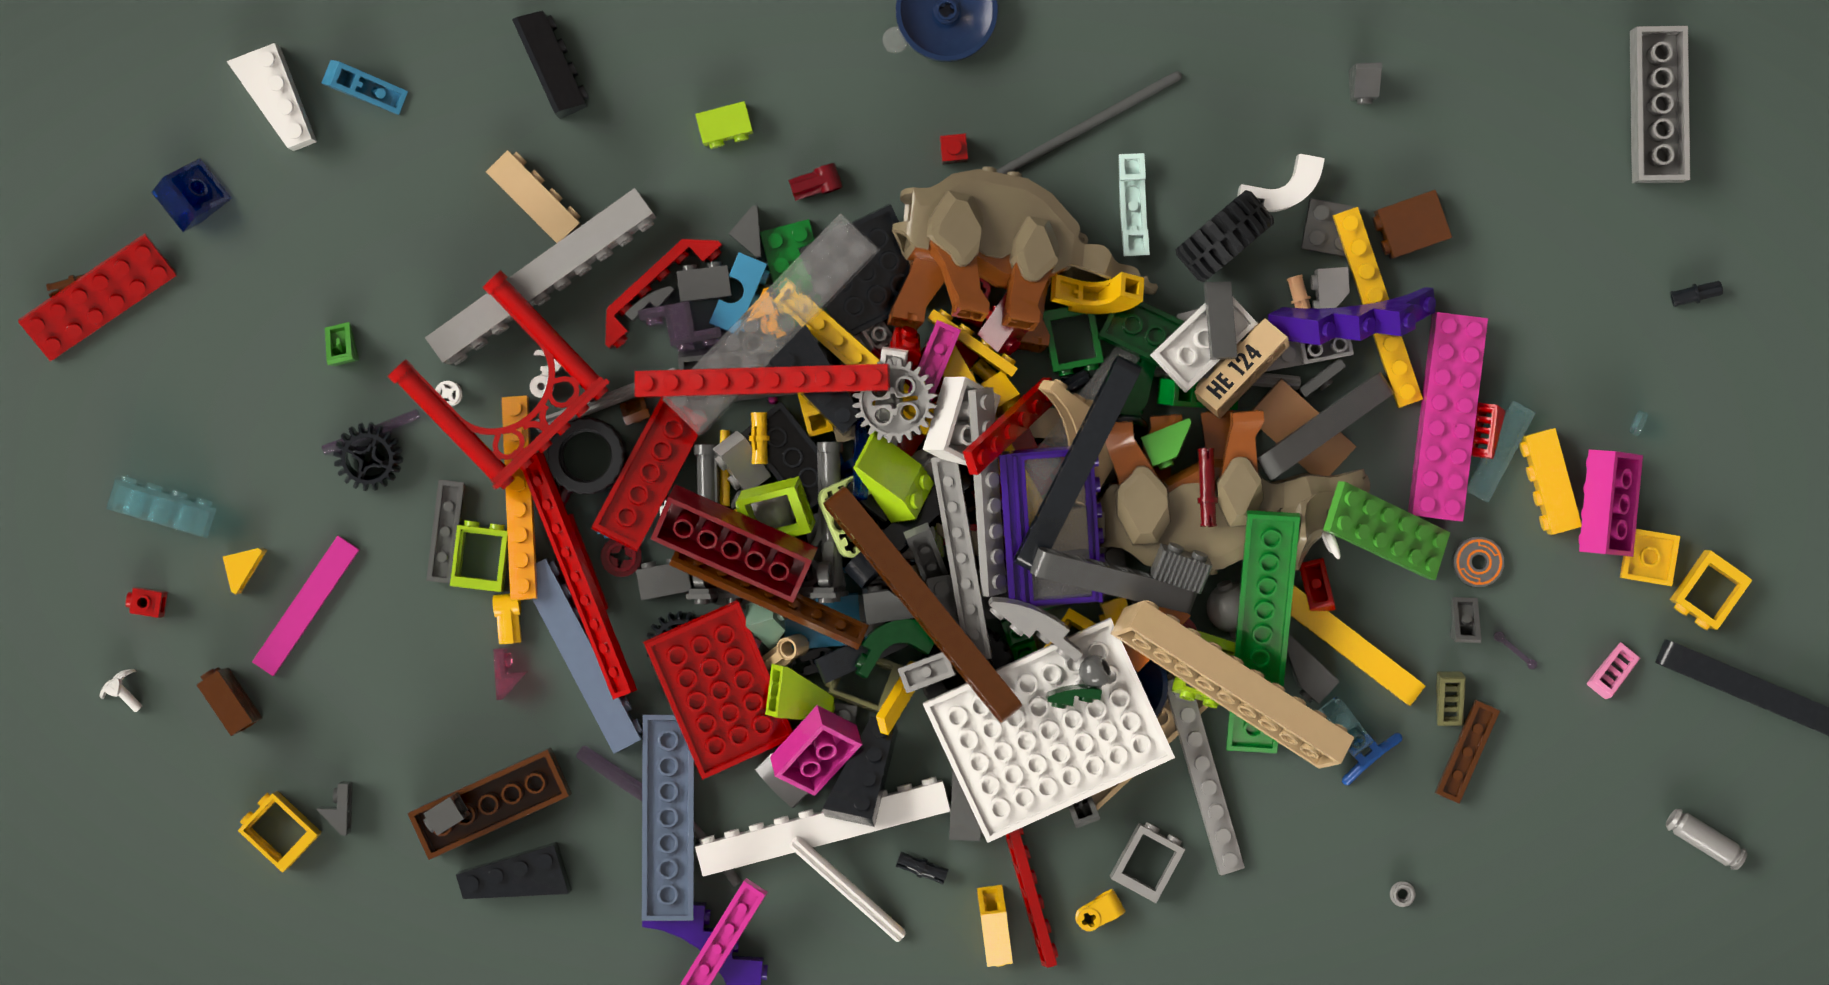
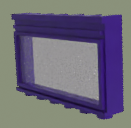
[998,446,1105,606]

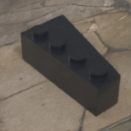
[769,325,862,436]
[822,717,898,827]
[456,842,572,899]

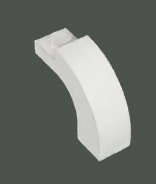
[1237,154,1325,212]

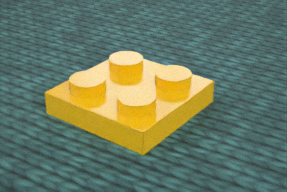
[1620,529,1680,586]

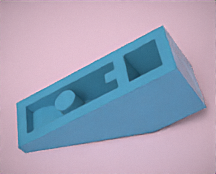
[321,60,408,115]

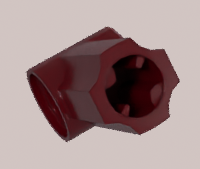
[788,163,843,201]

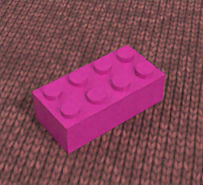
[1579,450,1643,557]

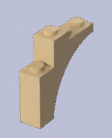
[1038,379,1113,506]

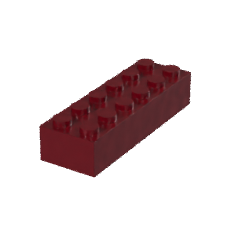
[651,484,818,603]

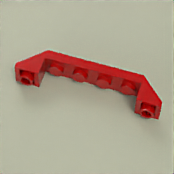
[605,239,723,349]

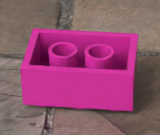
[770,705,862,796]

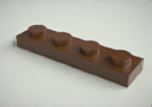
[1435,700,1500,804]

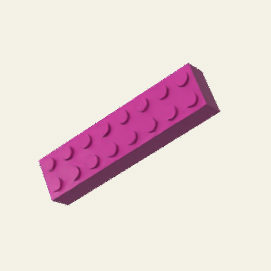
[1408,312,1488,522]

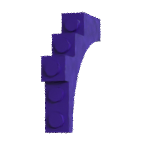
[1268,287,1436,345]
[642,902,768,985]

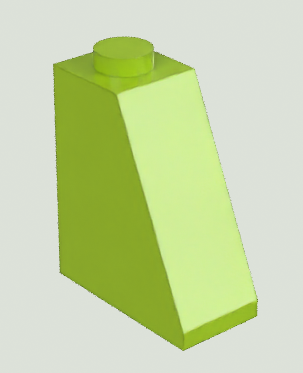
[765,664,835,720]

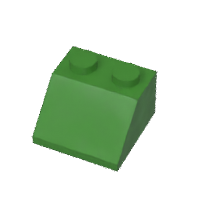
[1141,418,1191,471]

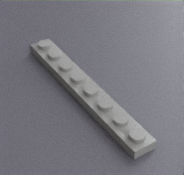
[968,387,1006,597]
[931,457,992,659]
[1168,677,1245,876]

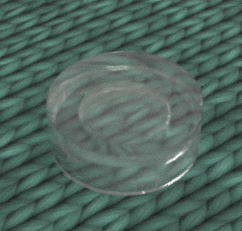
[883,27,908,53]

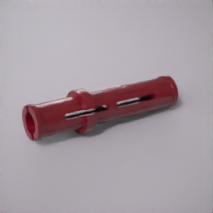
[1197,448,1218,527]

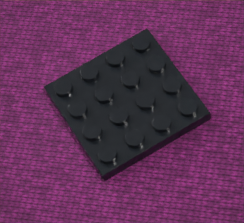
[798,204,910,336]

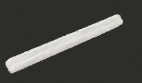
[789,836,906,942]

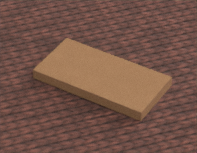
[1251,378,1356,476]

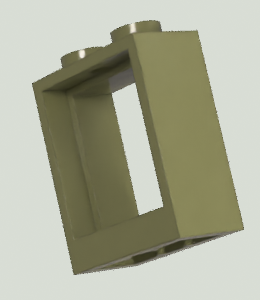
[825,658,904,713]

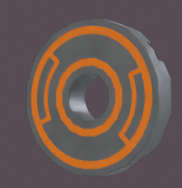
[1453,537,1504,587]

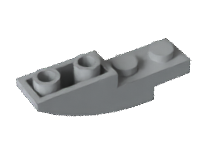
[1265,338,1354,372]
[988,597,1083,662]

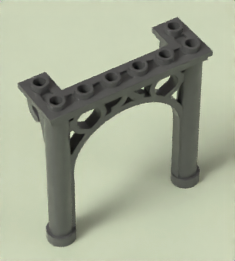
[686,442,849,604]

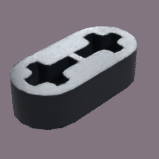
[788,647,833,676]

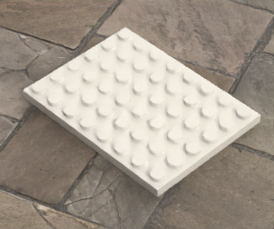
[923,617,1175,843]

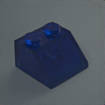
[152,158,231,232]

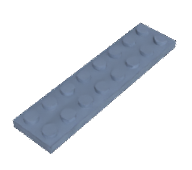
[642,715,694,921]

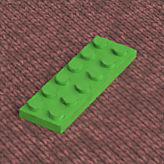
[1323,481,1450,580]

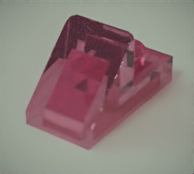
[493,647,528,700]

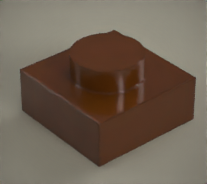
[620,397,650,426]

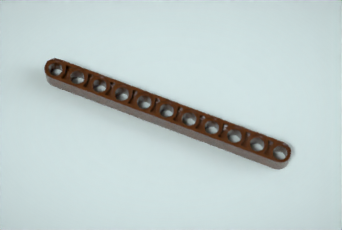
[823,487,1022,723]

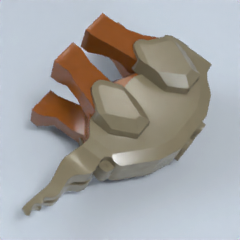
[888,167,1158,353]

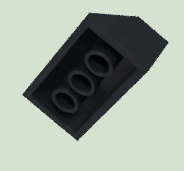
[512,11,589,119]

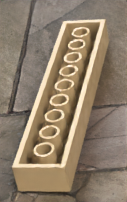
[1110,600,1354,768]

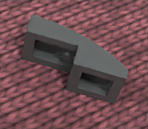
[625,286,675,322]

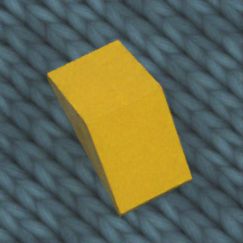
[223,548,267,594]

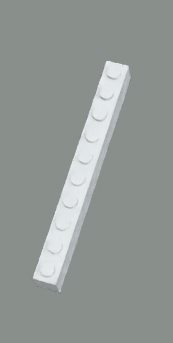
[695,777,950,876]

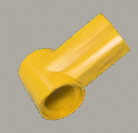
[493,593,522,644]

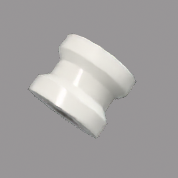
[435,381,463,406]

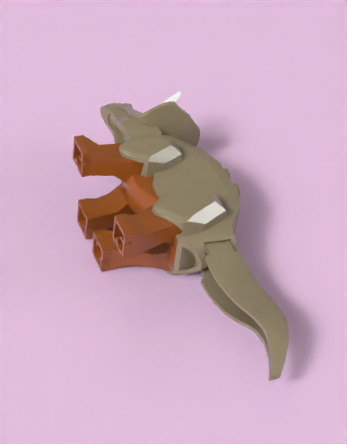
[936,409,1370,575]

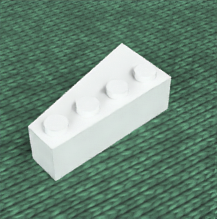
[227,43,317,151]

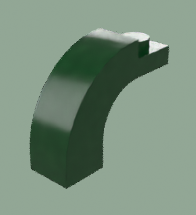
[855,619,935,678]

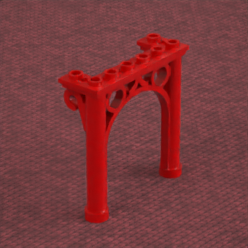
[387,270,610,490]

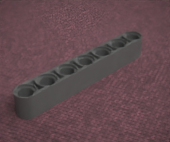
[1257,372,1394,480]
[1030,547,1197,613]

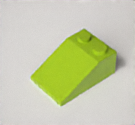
[853,431,934,523]

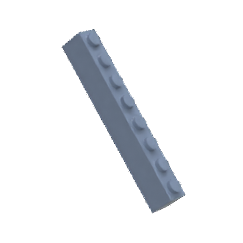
[532,558,643,754]

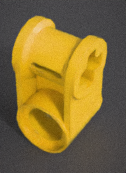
[1075,889,1126,931]

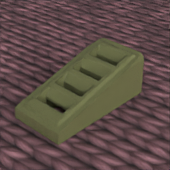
[1436,671,1466,726]

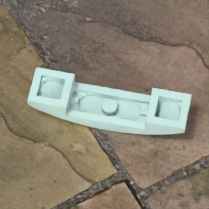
[1119,153,1150,257]

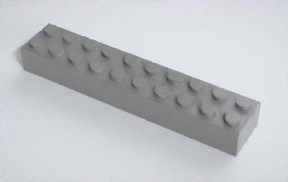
[425,188,657,366]

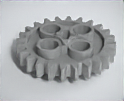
[853,358,937,443]

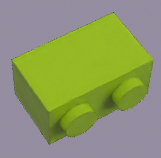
[695,101,754,149]

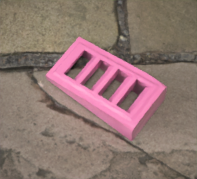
[1587,642,1640,699]

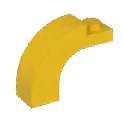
[1050,272,1144,314]

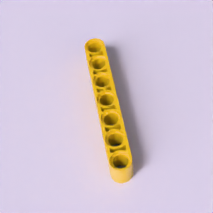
[1291,585,1426,706]

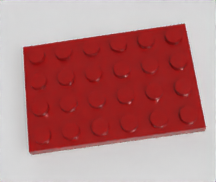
[643,600,793,780]

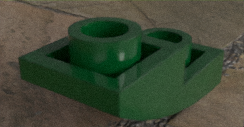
[1046,684,1102,709]

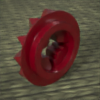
[601,539,642,577]

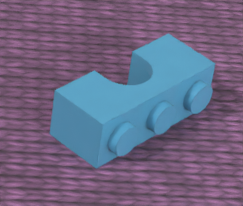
[709,252,770,336]

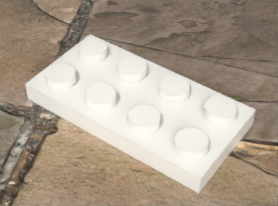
[1150,296,1258,392]

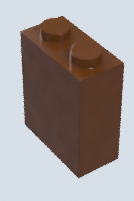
[1372,190,1452,260]
[197,667,263,736]

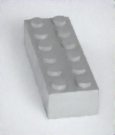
[1630,26,1690,183]

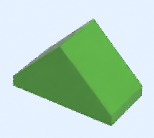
[325,322,359,366]

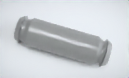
[1666,809,1748,870]

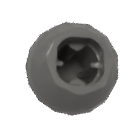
[1079,655,1111,688]

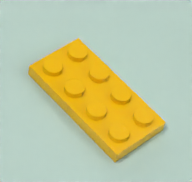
[927,309,1018,378]

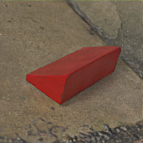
[1300,558,1336,611]

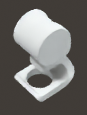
[530,350,562,398]

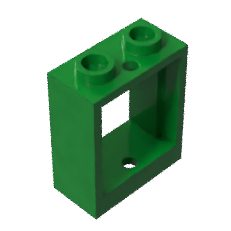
[1043,307,1104,376]

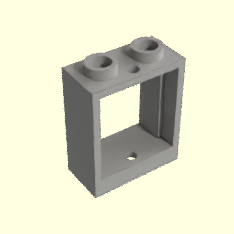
[1110,822,1185,903]

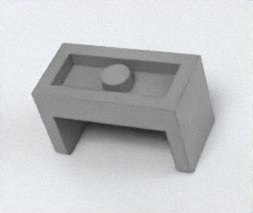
[898,652,957,693]

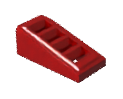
[1471,403,1506,459]

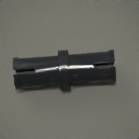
[896,851,949,884]

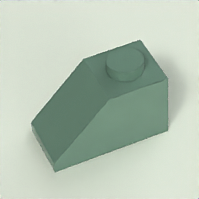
[746,603,787,649]

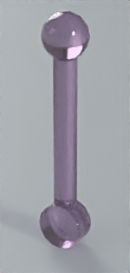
[1494,632,1537,670]

